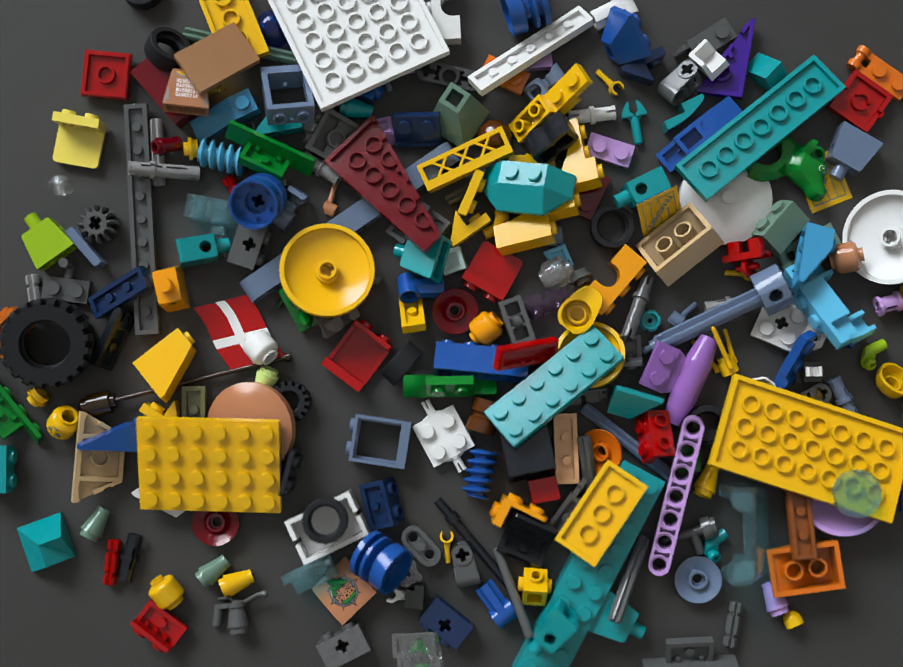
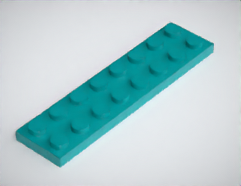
[674,55,846,202]

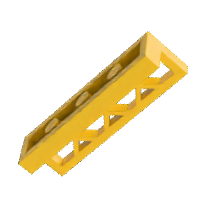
[417,126,514,194]

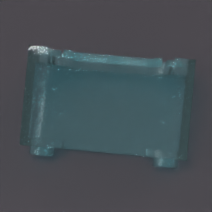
[719,483,770,586]

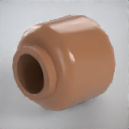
[828,241,865,274]

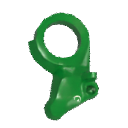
[746,136,827,202]

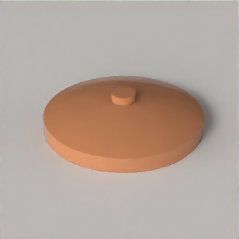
[207,382,296,464]

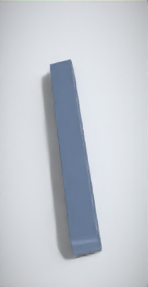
[239,142,461,303]

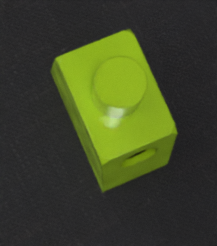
[21,212,78,272]

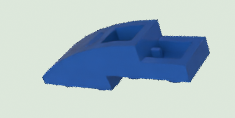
[656,96,742,173]

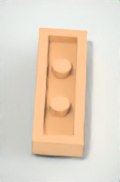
[553,413,579,484]

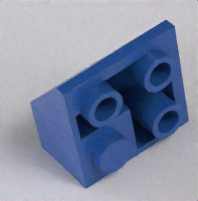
[601,6,652,65]

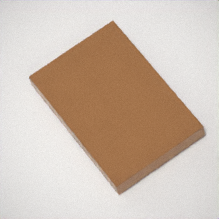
[174,22,260,96]

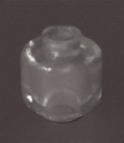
[538,256,575,290]

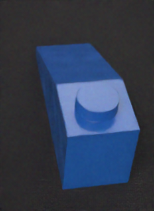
[76,418,138,452]

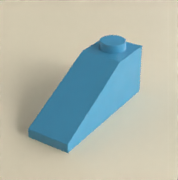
[190,88,262,143]
[790,222,837,293]

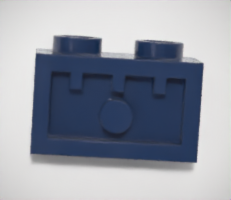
[359,476,404,531]

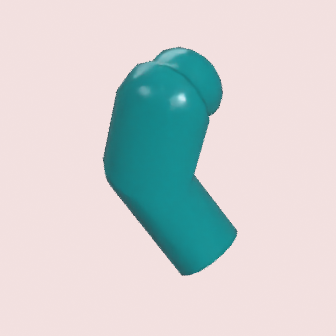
[704,528,729,563]

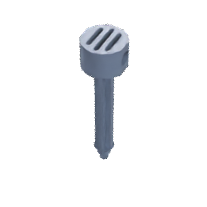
[642,264,795,355]

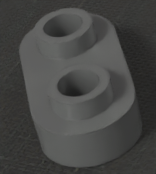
[401,525,441,567]

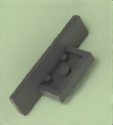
[642,636,739,667]

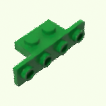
[225,120,316,182]
[403,374,497,398]
[0,385,43,444]

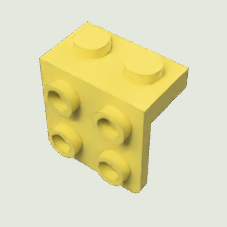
[52,109,107,169]

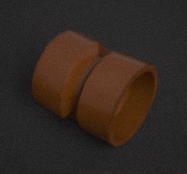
[465,396,496,436]

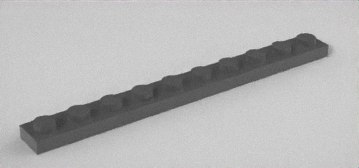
[123,103,161,336]

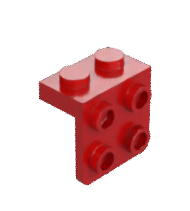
[461,241,523,303]

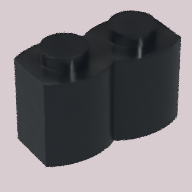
[524,111,579,164]

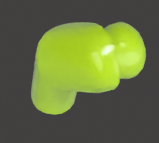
[860,339,888,370]

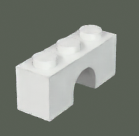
[426,0,461,45]

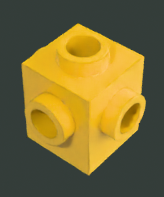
[518,567,552,606]

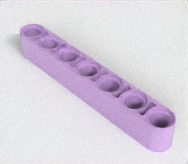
[649,415,704,576]

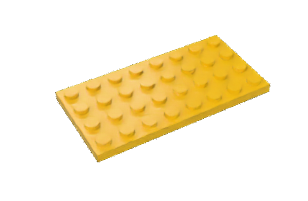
[708,374,903,524]

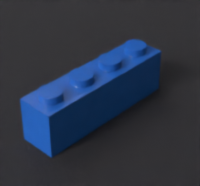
[433,339,528,384]

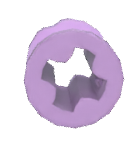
[873,291,903,317]

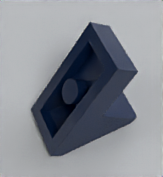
[618,46,666,86]

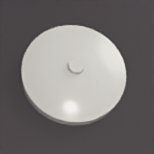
[679,170,773,245]
[842,190,903,285]

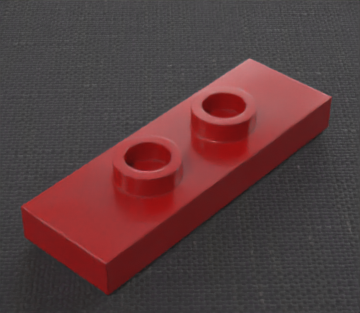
[493,336,559,371]

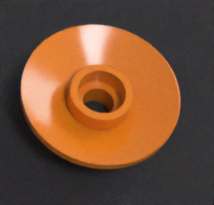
[584,429,622,474]

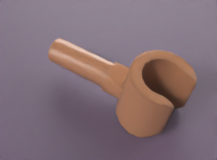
[323,184,338,217]

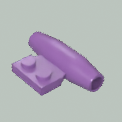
[639,334,717,426]

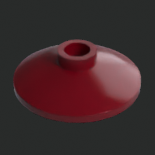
[432,288,478,334]
[192,511,239,546]

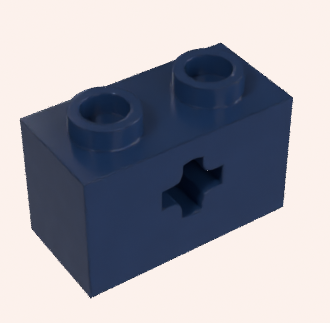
[419,594,474,649]

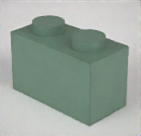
[751,200,810,255]

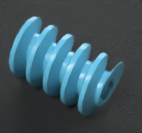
[197,137,246,176]

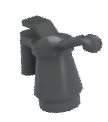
[212,590,269,635]

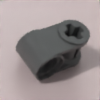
[657,60,702,106]
[451,541,481,589]

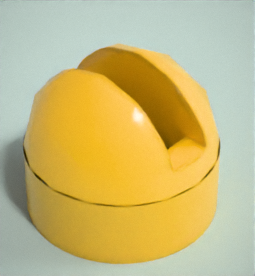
[783,610,804,630]

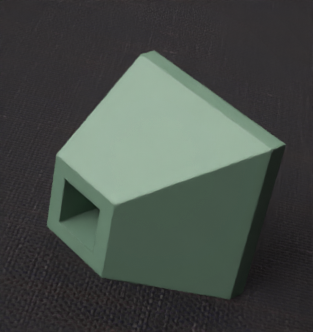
[433,82,490,151]

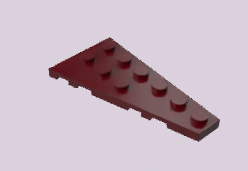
[324,114,441,254]

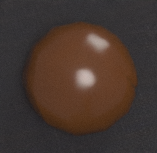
[476,120,513,153]

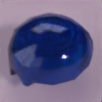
[257,10,287,48]

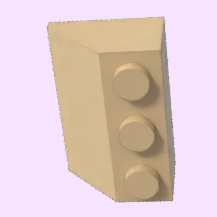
[635,202,724,287]

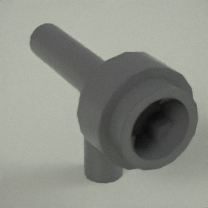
[663,515,719,555]

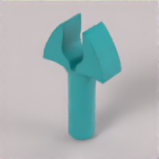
[621,100,647,145]

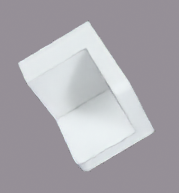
[688,39,730,81]

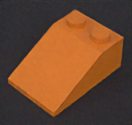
[766,537,846,598]

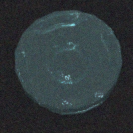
[832,470,882,518]

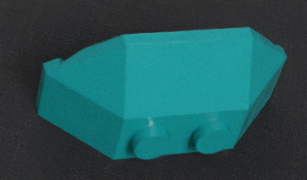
[483,161,577,216]

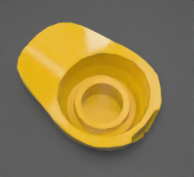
[558,286,603,334]
[875,363,903,399]

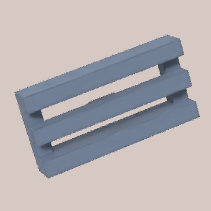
[65,226,108,269]

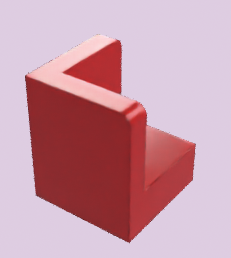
[527,474,560,504]

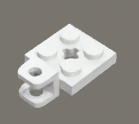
[750,305,826,352]

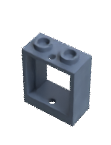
[260,64,315,125]
[345,413,412,469]

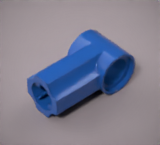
[397,272,444,303]
[475,578,517,629]

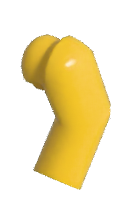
[482,210,509,240]

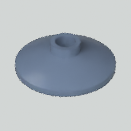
[674,556,722,603]

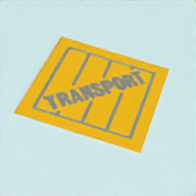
[803,151,853,213]
[637,185,681,238]

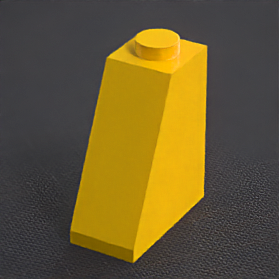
[133,328,196,403]

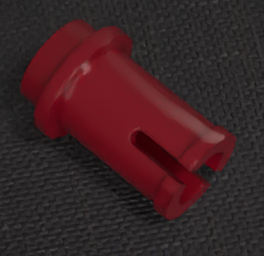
[151,136,183,156]

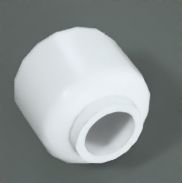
[243,330,278,365]

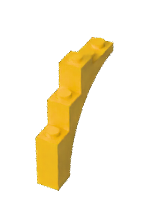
[493,117,605,256]

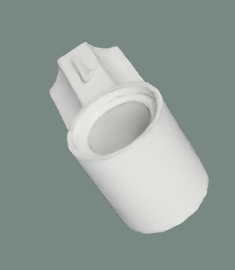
[589,0,639,31]

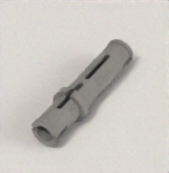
[127,160,200,181]

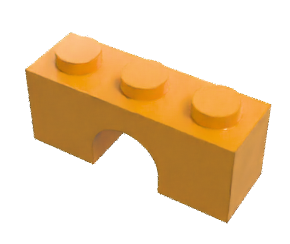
[589,244,647,316]

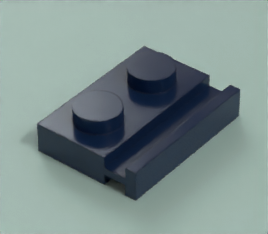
[392,112,442,147]

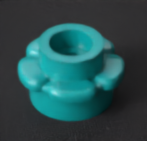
[639,309,661,332]

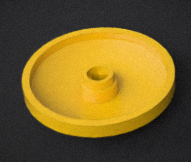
[279,223,375,318]

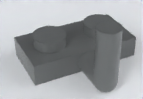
[41,258,92,305]

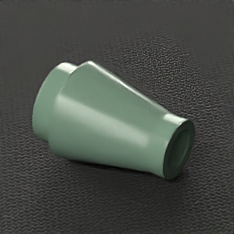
[80,506,111,542]
[195,554,231,588]

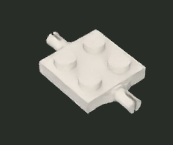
[412,399,475,473]

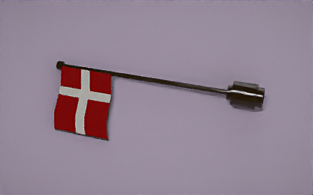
[80,295,291,417]

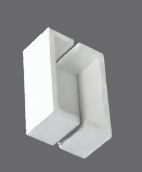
[284,489,371,565]

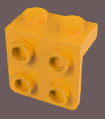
[489,492,548,527]

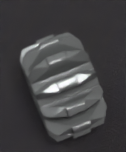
[77,204,119,244]

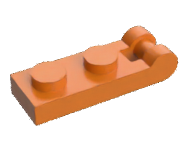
[846,45,903,102]

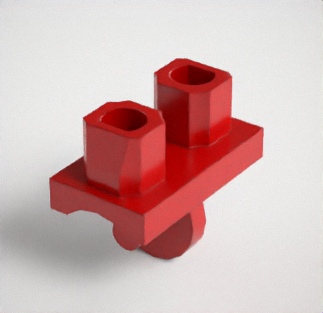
[722,238,772,278]

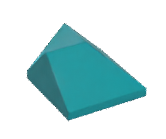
[607,385,664,419]
[17,512,77,572]

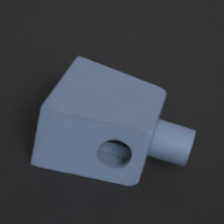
[825,121,883,182]

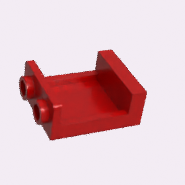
[321,319,393,392]

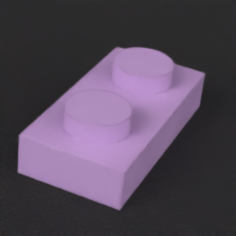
[586,132,635,169]

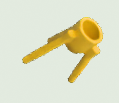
[691,326,739,377]

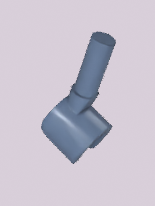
[667,301,698,326]

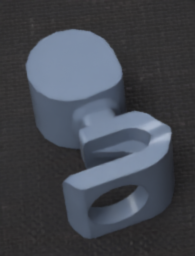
[523,63,565,101]
[272,185,310,231]

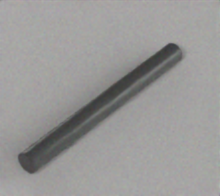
[492,547,534,639]

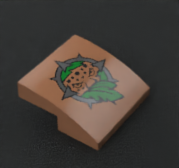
[312,556,377,626]

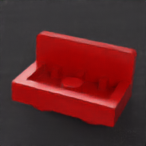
[634,410,675,464]
[130,599,189,653]

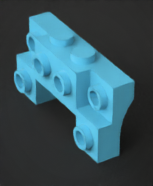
[782,264,877,350]

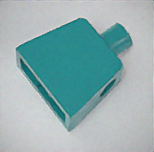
[612,166,671,209]
[176,233,231,268]
[393,235,452,284]
[588,589,646,643]
[528,599,579,656]

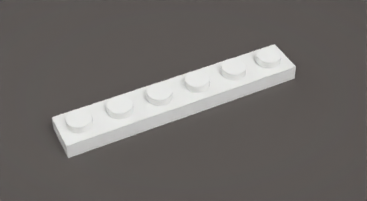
[467,6,594,96]

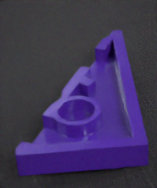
[697,18,756,100]

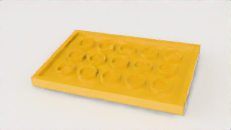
[136,416,282,513]

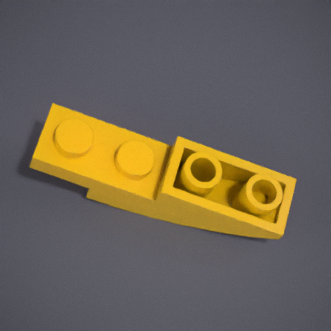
[508,63,592,143]

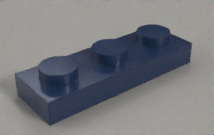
[87,266,153,319]

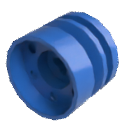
[500,0,552,37]
[228,173,287,230]
[349,530,413,595]

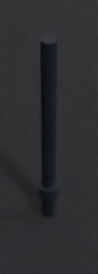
[434,497,531,610]

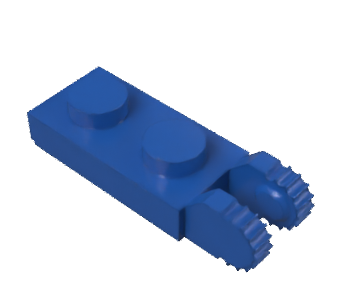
[774,330,817,390]

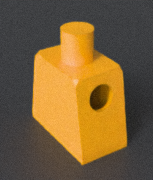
[152,265,191,313]

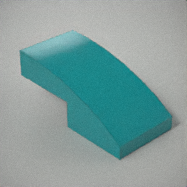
[661,94,704,134]

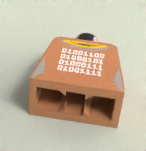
[163,69,209,117]

